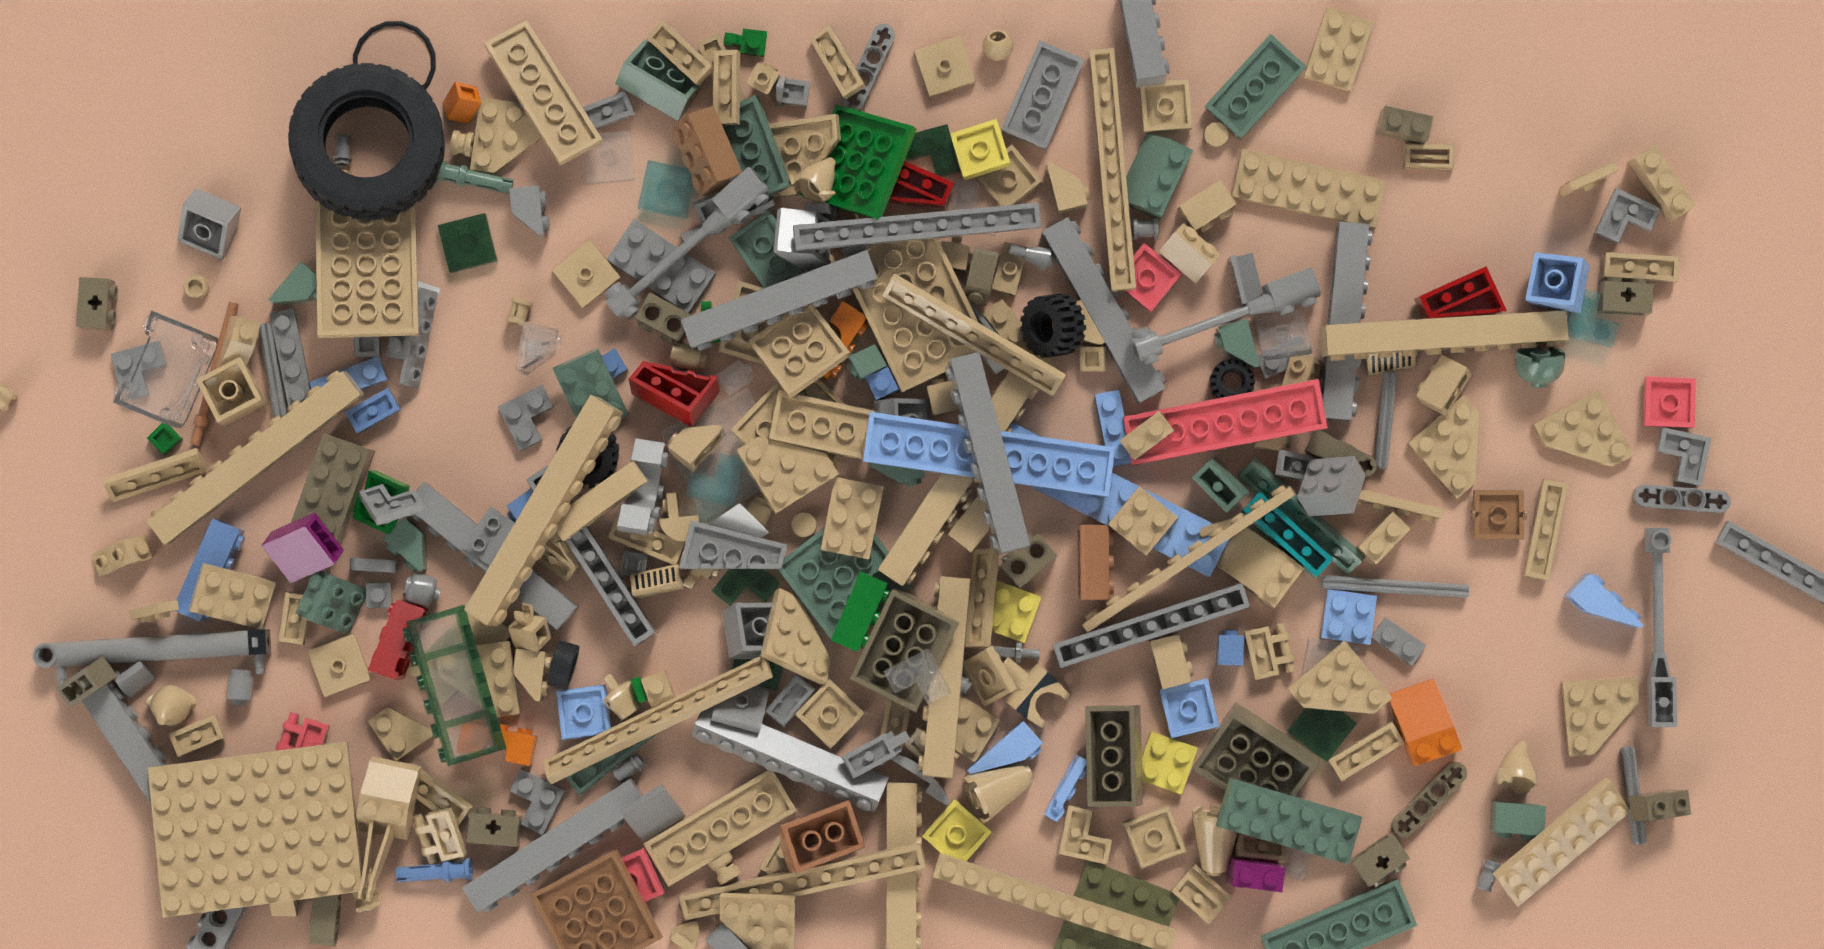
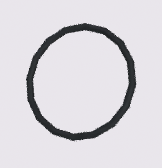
[353,21,436,89]

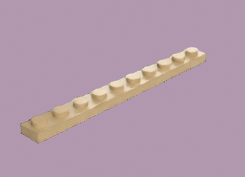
[1090,48,1136,292]
[1082,485,1296,633]
[543,656,773,784]
[679,842,926,920]
[932,853,1178,949]

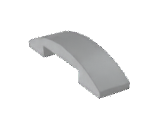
[880,753,949,805]

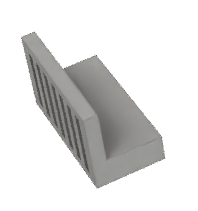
[1228,253,1263,307]

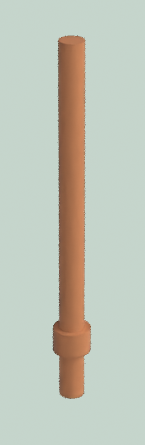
[190,302,239,446]

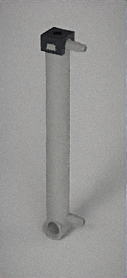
[32,629,271,686]

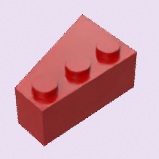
[1414,266,1507,319]
[368,599,429,680]

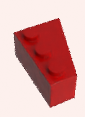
[888,161,955,209]
[629,361,720,427]

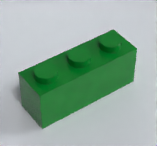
[831,572,890,652]

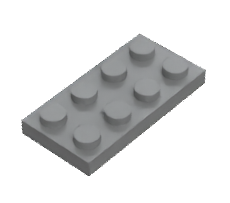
[1001,40,1085,150]
[607,219,716,313]

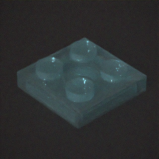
[638,160,693,219]

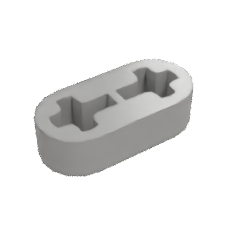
[349,558,397,573]

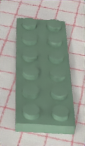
[1216,778,1362,864]
[1260,878,1418,949]

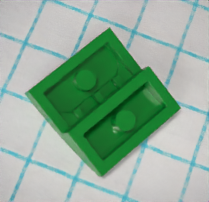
[352,470,410,534]

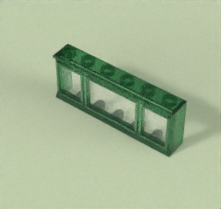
[402,605,507,767]

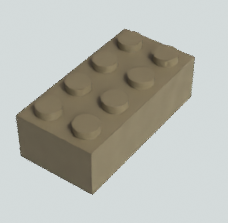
[291,433,375,544]
[1085,705,1143,807]

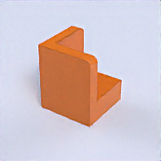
[443,81,481,124]

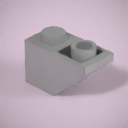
[509,185,550,238]

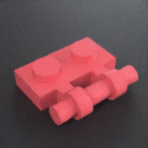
[275,712,330,751]

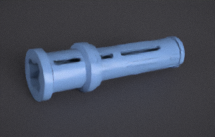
[396,858,473,883]

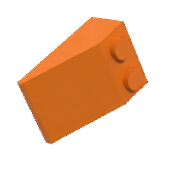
[1389,679,1462,766]

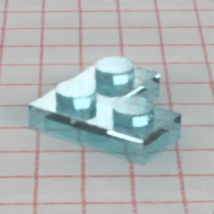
[1567,289,1619,348]
[685,453,744,507]

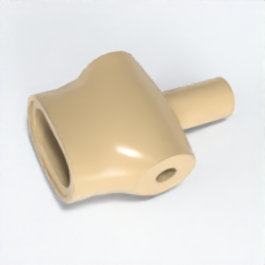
[603,673,642,720]

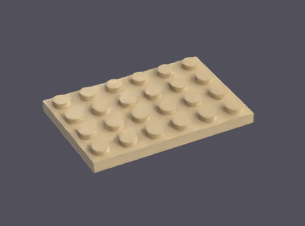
[315,201,419,338]
[838,238,982,393]

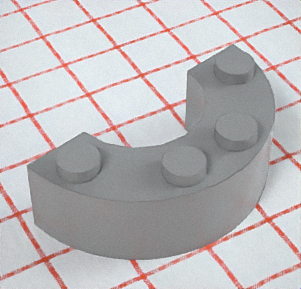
[617,438,669,536]

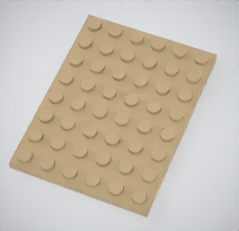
[148,742,362,918]

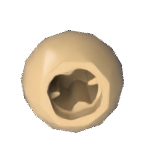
[982,30,1013,61]

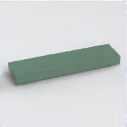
[566,733,658,795]

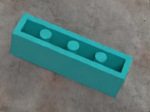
[1240,492,1333,578]

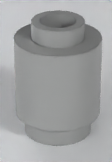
[226,669,253,706]

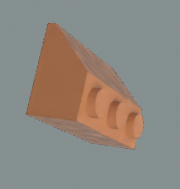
[1078,525,1114,600]
[780,800,865,873]

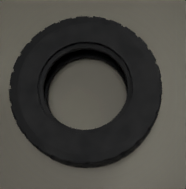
[288,63,445,220]

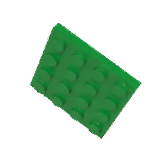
[800,104,917,220]

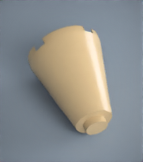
[962,763,1034,823]
[1192,805,1238,876]

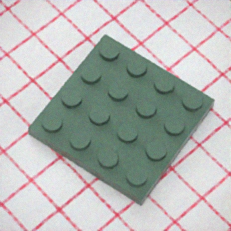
[778,527,913,644]

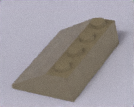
[850,587,959,712]
[1192,702,1319,797]

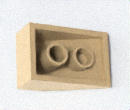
[1216,527,1304,608]

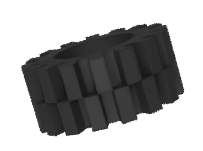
[1209,359,1255,398]

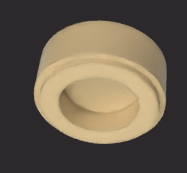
[1204,122,1229,148]
[183,275,210,300]
[792,512,816,537]

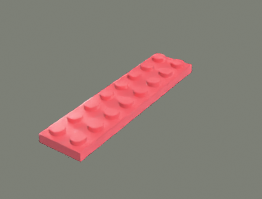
[1123,379,1328,466]

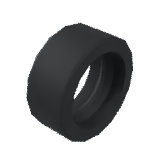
[547,641,579,690]

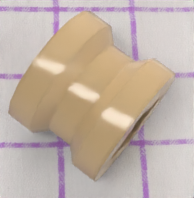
[450,130,475,157]
[0,383,18,412]

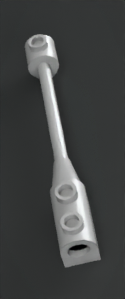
[604,167,770,320]
[1130,267,1321,365]
[1644,528,1677,727]

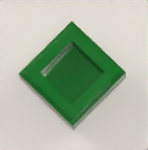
[147,421,183,456]
[631,676,648,703]

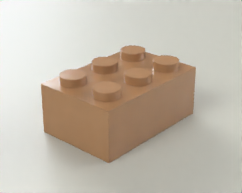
[672,106,742,197]

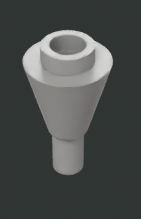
[1008,243,1054,271]

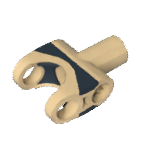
[1003,657,1070,729]

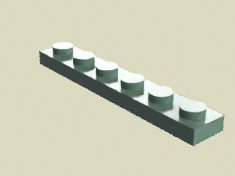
[1238,457,1366,575]

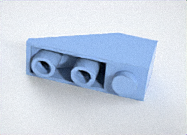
[1564,573,1644,628]

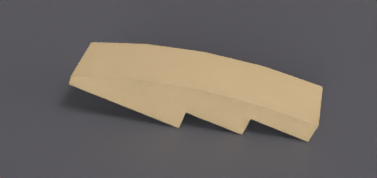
[556,461,648,541]

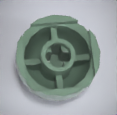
[1515,346,1565,388]

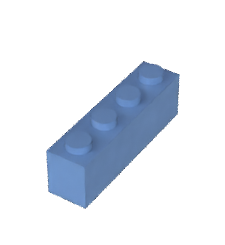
[176,519,245,622]

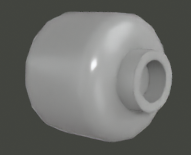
[402,573,441,608]

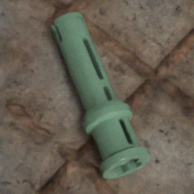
[437,161,514,195]

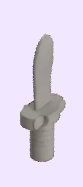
[994,642,1040,664]

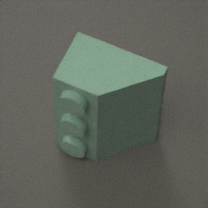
[615,39,706,121]
[1126,133,1193,220]

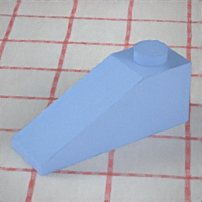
[967,720,1043,774]

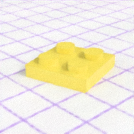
[950,119,1012,181]
[992,580,1042,643]
[1142,731,1198,795]
[922,799,992,861]

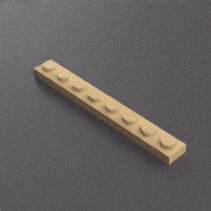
[882,274,1066,396]

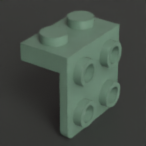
[296,570,366,634]

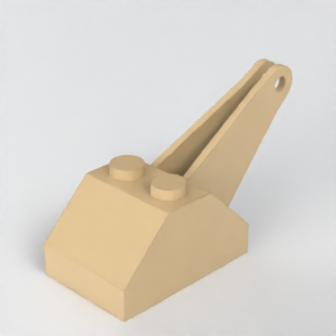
[357,757,422,901]

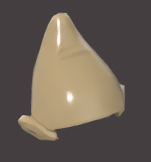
[789,157,836,203]
[144,685,197,726]
[1496,741,1537,795]

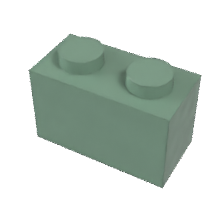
[1192,457,1249,513]
[1490,801,1546,840]

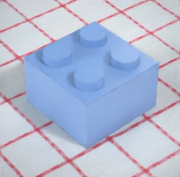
[1525,252,1590,313]

